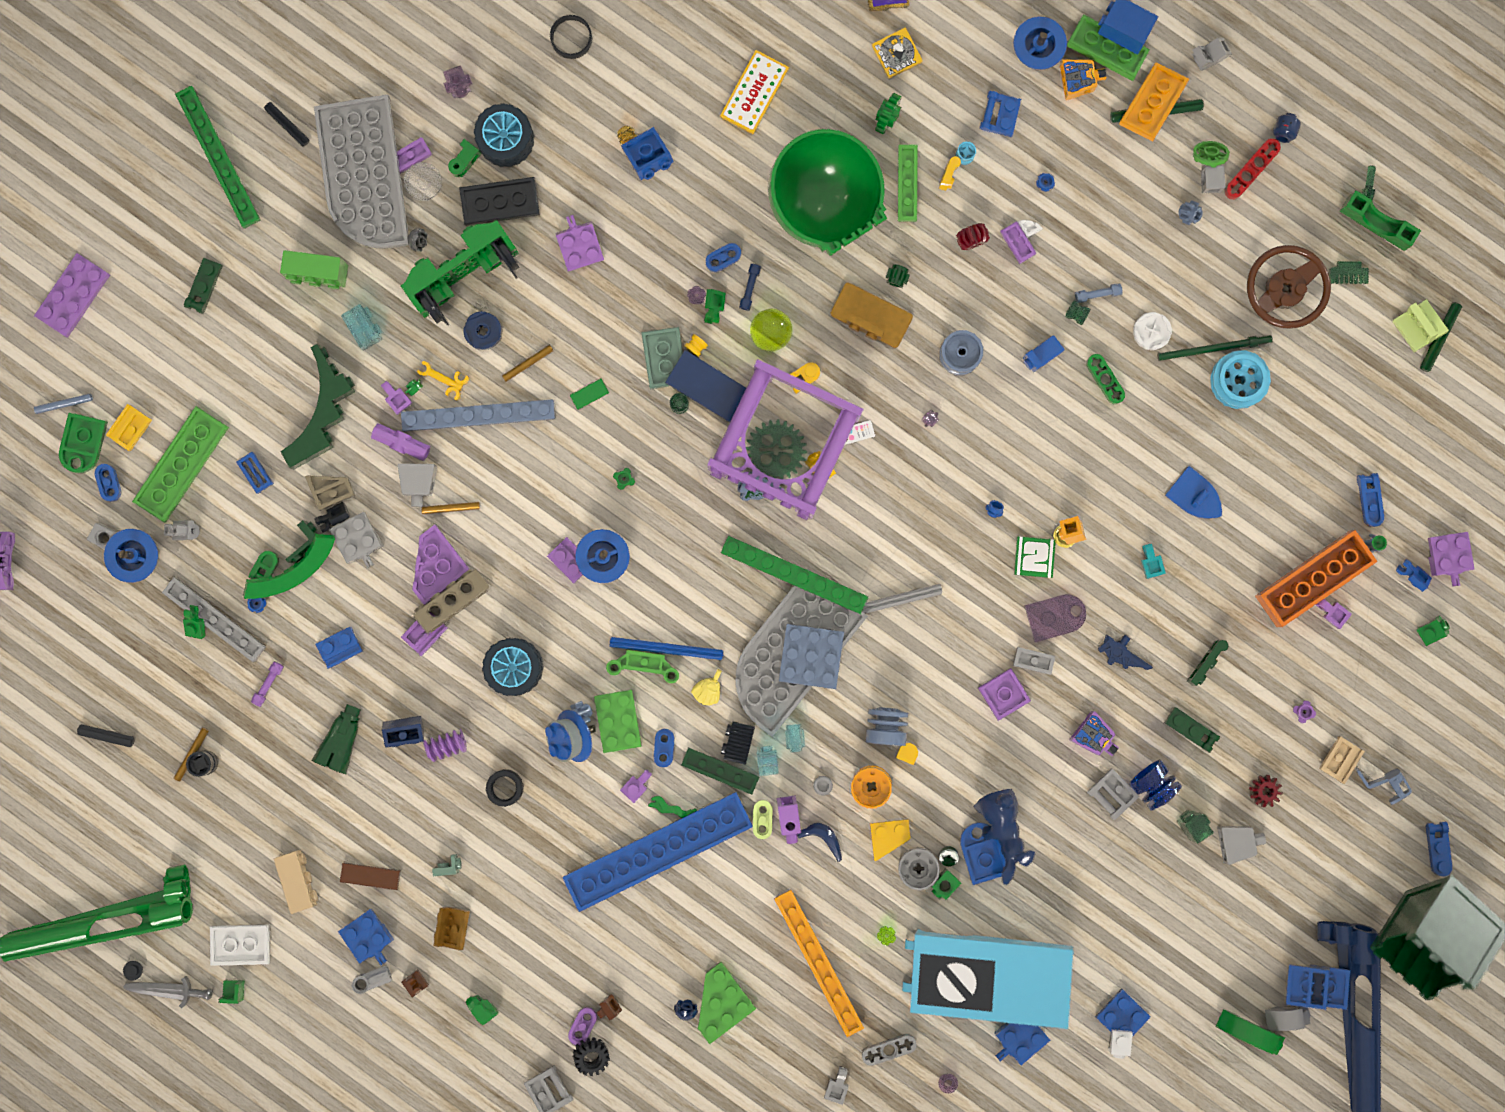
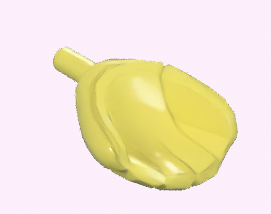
[691,669,722,706]

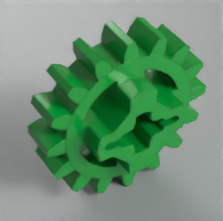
[875,93,902,134]

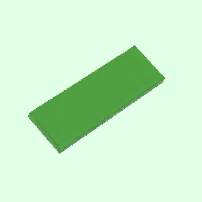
[132,406,229,523]

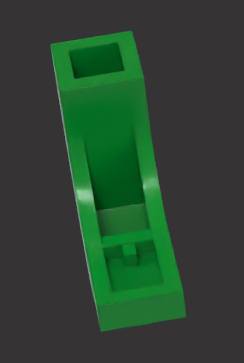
[1215,1009,1285,1055]

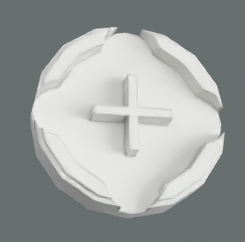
[1133,312,1172,351]

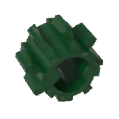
[885,264,910,288]

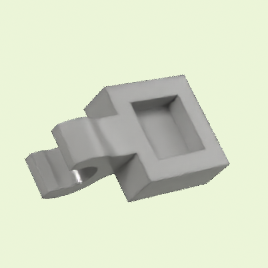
[824,1066,849,1105]

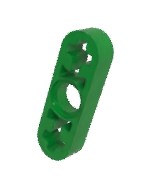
[1086,354,1125,405]

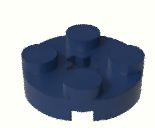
[463,311,502,350]

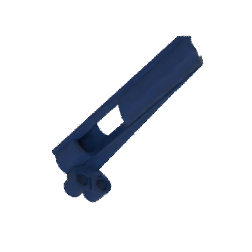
[1317,921,1381,1112]

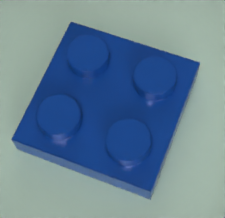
[1095,989,1151,1037]

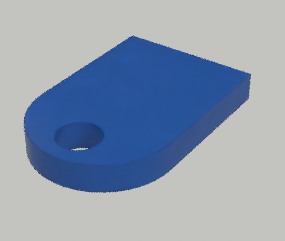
[960,822,1005,885]

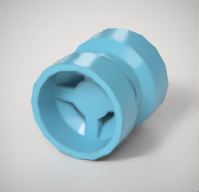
[956,141,976,165]

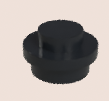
[123,961,143,981]

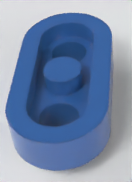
[705,243,741,272]
[94,464,121,502]
[654,729,674,767]

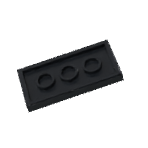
[459,177,540,226]

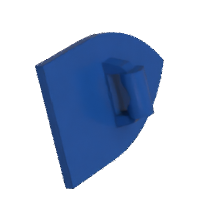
[1165,466,1222,518]

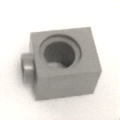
[1201,165,1225,193]
[86,523,117,550]

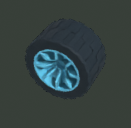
[474,103,534,167]
[482,638,544,696]

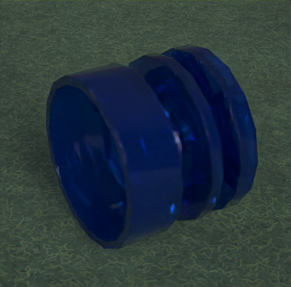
[1129,759,1182,811]

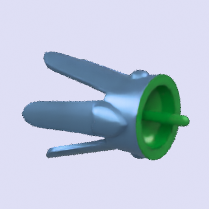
[1364,534,1387,553]

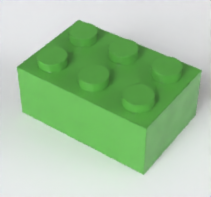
[280,250,348,289]

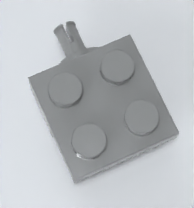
[329,512,384,569]

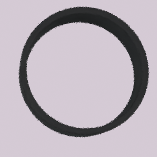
[550,15,592,59]

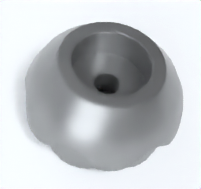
[408,228,428,252]

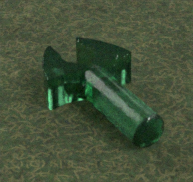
[1362,165,1376,201]

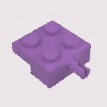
[556,215,604,271]
[1428,532,1475,587]

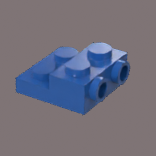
[621,127,674,180]

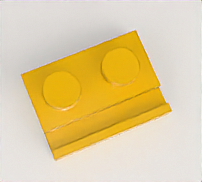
[106,404,152,451]

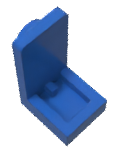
[1023,335,1064,372]

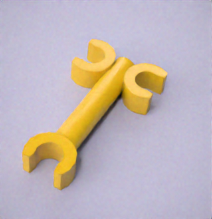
[417,361,469,401]

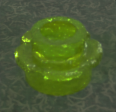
[877,926,896,945]

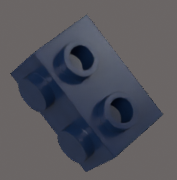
[382,716,425,748]

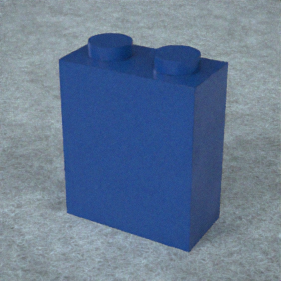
[1098,0,1159,55]

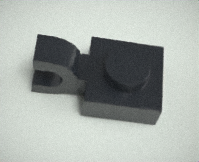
[314,502,350,533]

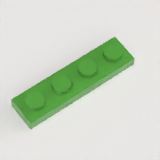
[898,145,918,222]

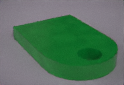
[59,413,108,473]

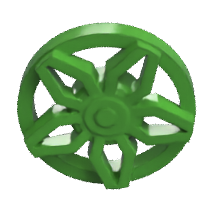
[1193,141,1230,168]

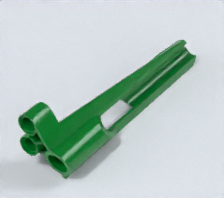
[0,864,193,962]

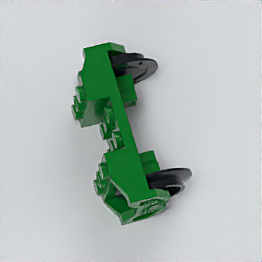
[400,220,520,326]

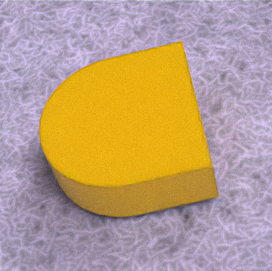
[895,743,918,765]

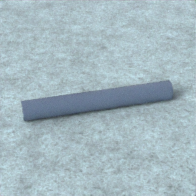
[34,394,93,414]

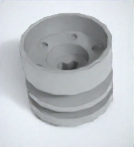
[898,847,940,890]

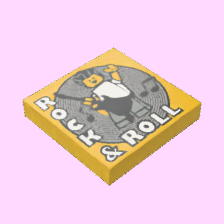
[872,27,923,79]

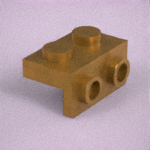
[434,907,470,950]

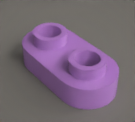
[568,1007,597,1045]

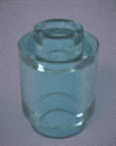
[784,724,805,752]

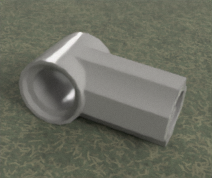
[352,965,392,994]

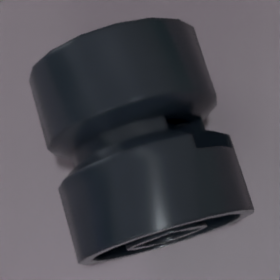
[186,750,218,777]

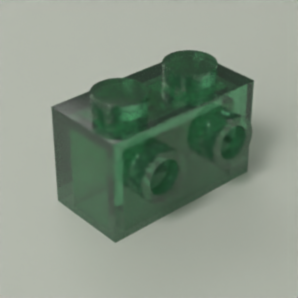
[1176,810,1214,844]

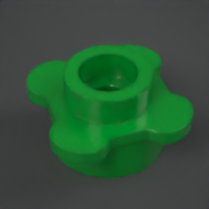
[405,379,423,396]
[613,468,635,490]

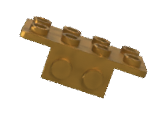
[830,282,913,348]

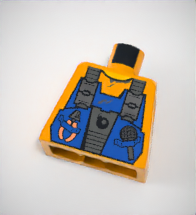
[1060,60,1106,101]

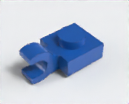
[1396,559,1432,592]

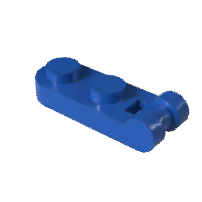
[1357,473,1384,527]
[1426,821,1453,877]

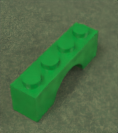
[1339,190,1421,251]

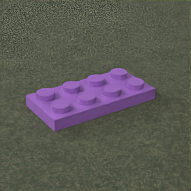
[34,253,110,338]

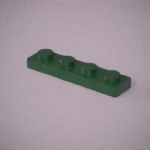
[681,747,759,795]

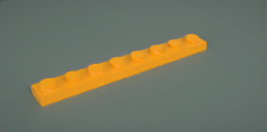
[774,889,864,1037]

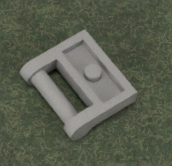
[1087,768,1140,820]
[524,1065,574,1112]

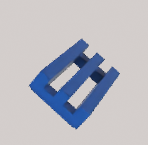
[236,452,274,494]

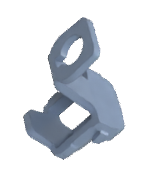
[1355,767,1412,805]

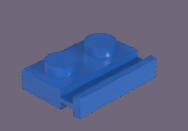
[315,627,363,669]

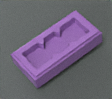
[1000,221,1037,264]

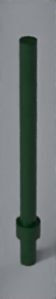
[1157,335,1273,361]

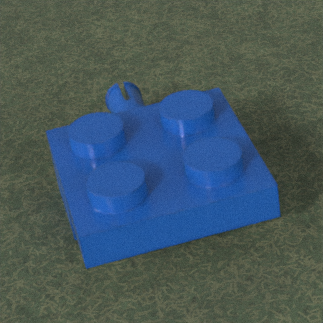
[338,909,394,966]
[994,1023,1051,1066]

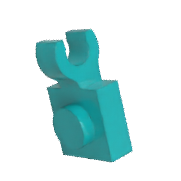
[1141,544,1166,579]

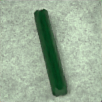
[1420,302,1462,372]

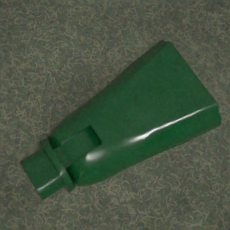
[311,704,361,775]

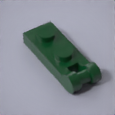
[184,258,223,314]
[1187,640,1229,686]
[1164,707,1220,753]

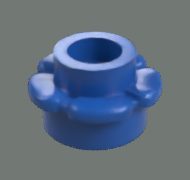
[1036,173,1055,192]
[985,500,1004,518]
[247,598,266,613]

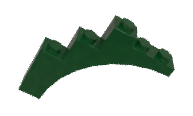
[280,344,355,470]

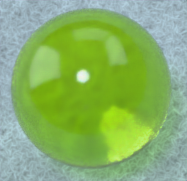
[750,308,793,351]

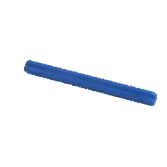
[609,637,724,660]

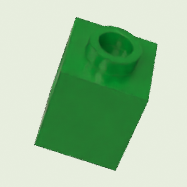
[931,868,961,900]

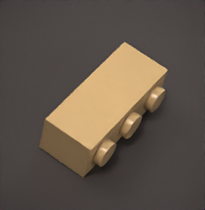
[273,850,318,914]

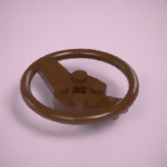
[1247,245,1331,329]

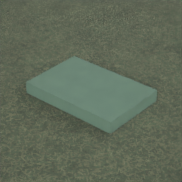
[641,327,683,389]

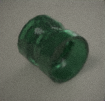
[1065,300,1091,326]
[669,393,689,414]

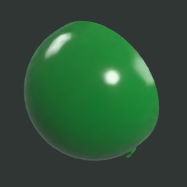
[768,129,887,256]

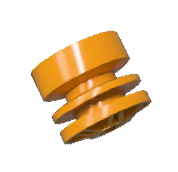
[851,765,892,809]

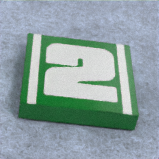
[1014,537,1056,578]

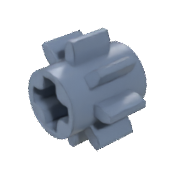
[1178,200,1203,225]
[570,701,592,723]

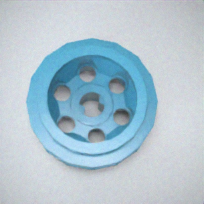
[1210,350,1271,409]

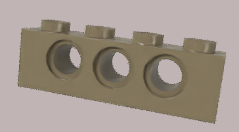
[413,569,490,636]

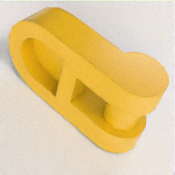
[938,156,961,191]
[790,362,820,394]

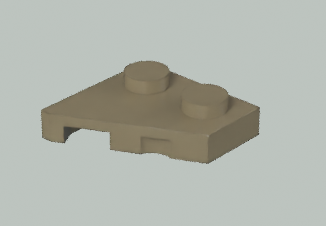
[305,475,355,511]

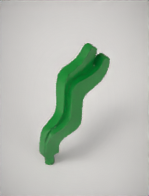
[648,796,697,818]

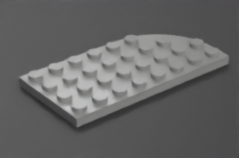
[314,94,409,249]
[735,569,868,737]

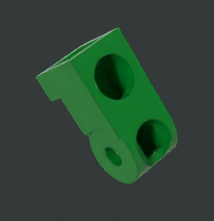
[448,139,482,178]

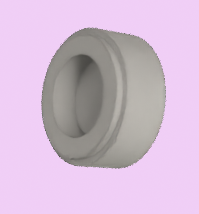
[813,776,833,796]

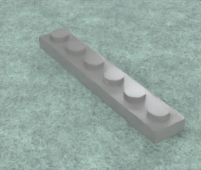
[162,577,266,662]

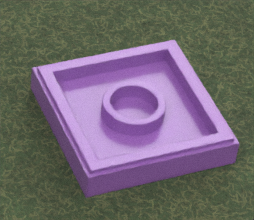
[978,668,1031,721]

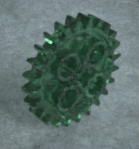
[746,419,807,480]

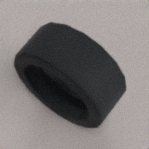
[486,769,524,807]

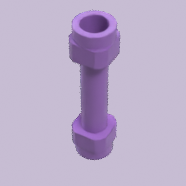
[251,661,284,707]

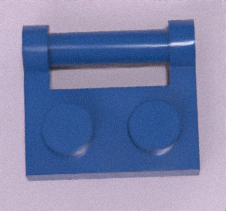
[980,91,1021,137]

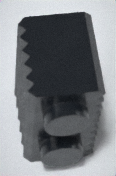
[721,721,755,765]

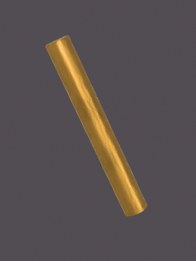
[502,344,553,382]
[421,502,480,514]
[174,727,209,782]

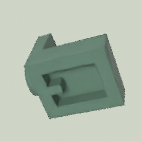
[432,854,462,876]

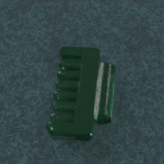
[1329,261,1369,285]

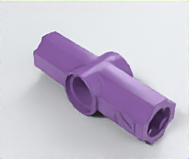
[371,423,431,461]

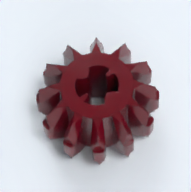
[956,223,990,250]
[1249,775,1283,808]

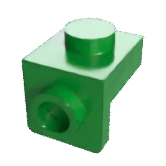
[1416,616,1450,646]

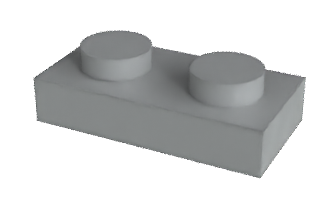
[1013,647,1055,675]

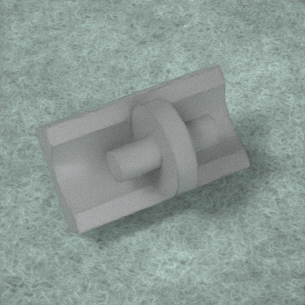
[164,520,200,541]

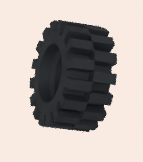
[573,1037,610,1076]

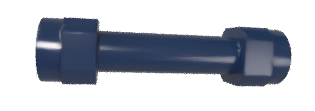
[739,264,761,311]

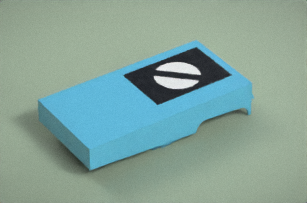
[902,929,1074,1029]

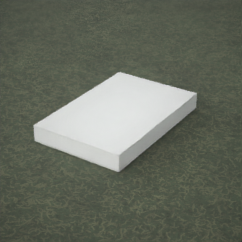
[210,924,270,966]

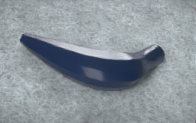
[797,823,842,862]

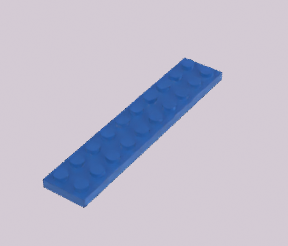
[562,792,753,912]

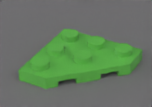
[698,962,756,1044]

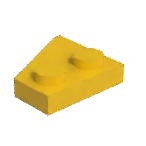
[870,819,911,861]

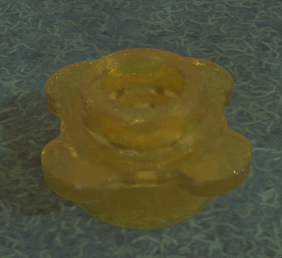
[617,126,637,144]

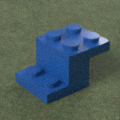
[1286,964,1350,1010]

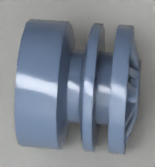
[866,707,909,746]

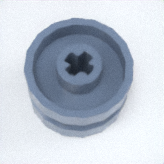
[939,330,983,376]

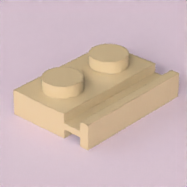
[1319,736,1365,784]

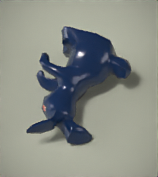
[973,789,1035,885]

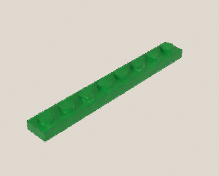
[175,85,261,229]
[721,536,869,615]

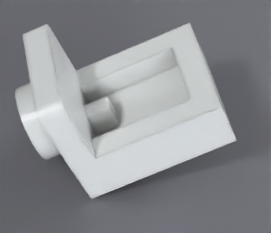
[1108,1029,1132,1058]

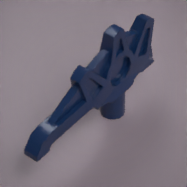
[1098,634,1153,670]

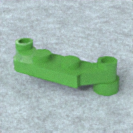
[606,650,679,683]

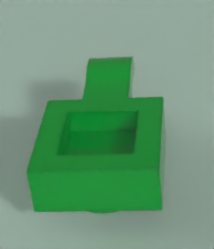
[704,289,726,324]
[183,605,206,639]

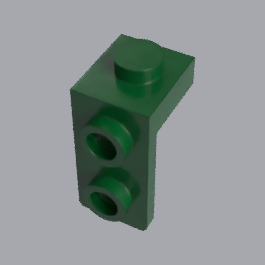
[285,520,318,563]

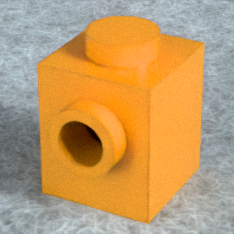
[1058,516,1086,545]

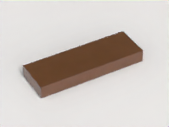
[340,862,401,890]

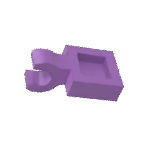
[381,381,412,415]
[1316,599,1352,629]
[620,769,652,803]

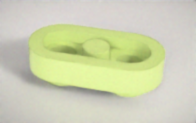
[753,800,773,839]

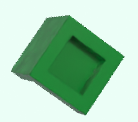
[218,980,245,1004]

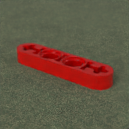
[1225,138,1281,200]

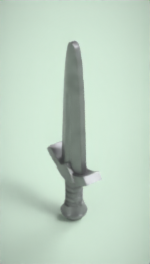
[124,976,213,1009]

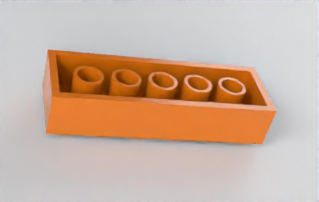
[1255,530,1378,628]

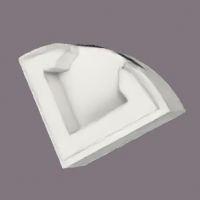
[1018,220,1043,238]

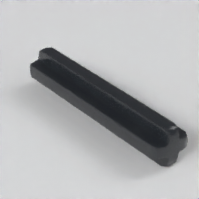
[264,102,310,147]
[77,724,135,747]

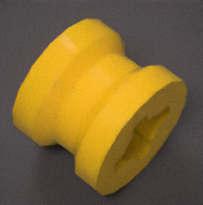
[684,334,708,358]

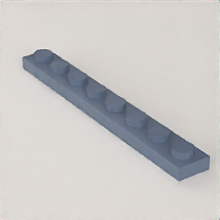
[401,399,555,432]

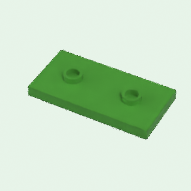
[1067,14,1150,81]

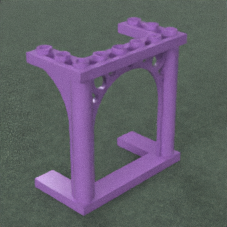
[707,359,863,520]

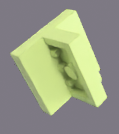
[1393,299,1449,353]

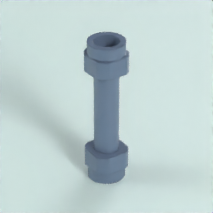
[1075,284,1122,303]

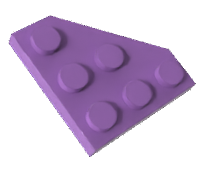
[412,524,470,605]

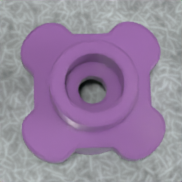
[1293,701,1316,723]

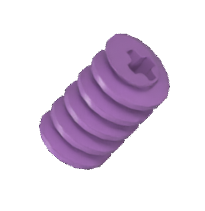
[423,729,467,762]

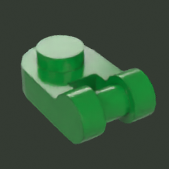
[248,551,279,579]

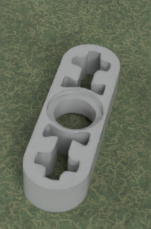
[862,1034,916,1066]

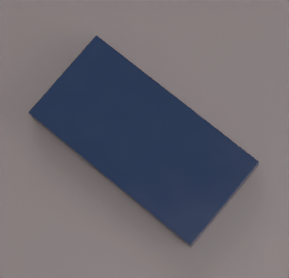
[665,350,746,423]

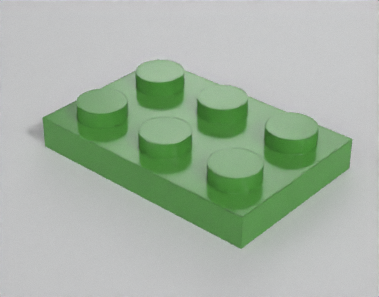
[594,690,642,753]

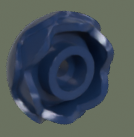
[674,999,698,1021]

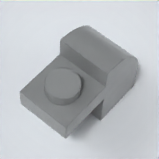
[1192,38,1232,71]
[1265,1006,1310,1031]

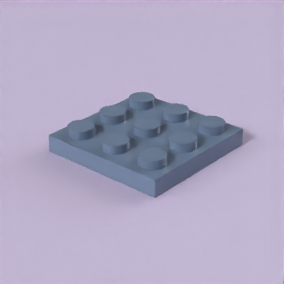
[779,624,844,689]

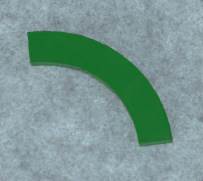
[243,534,335,599]

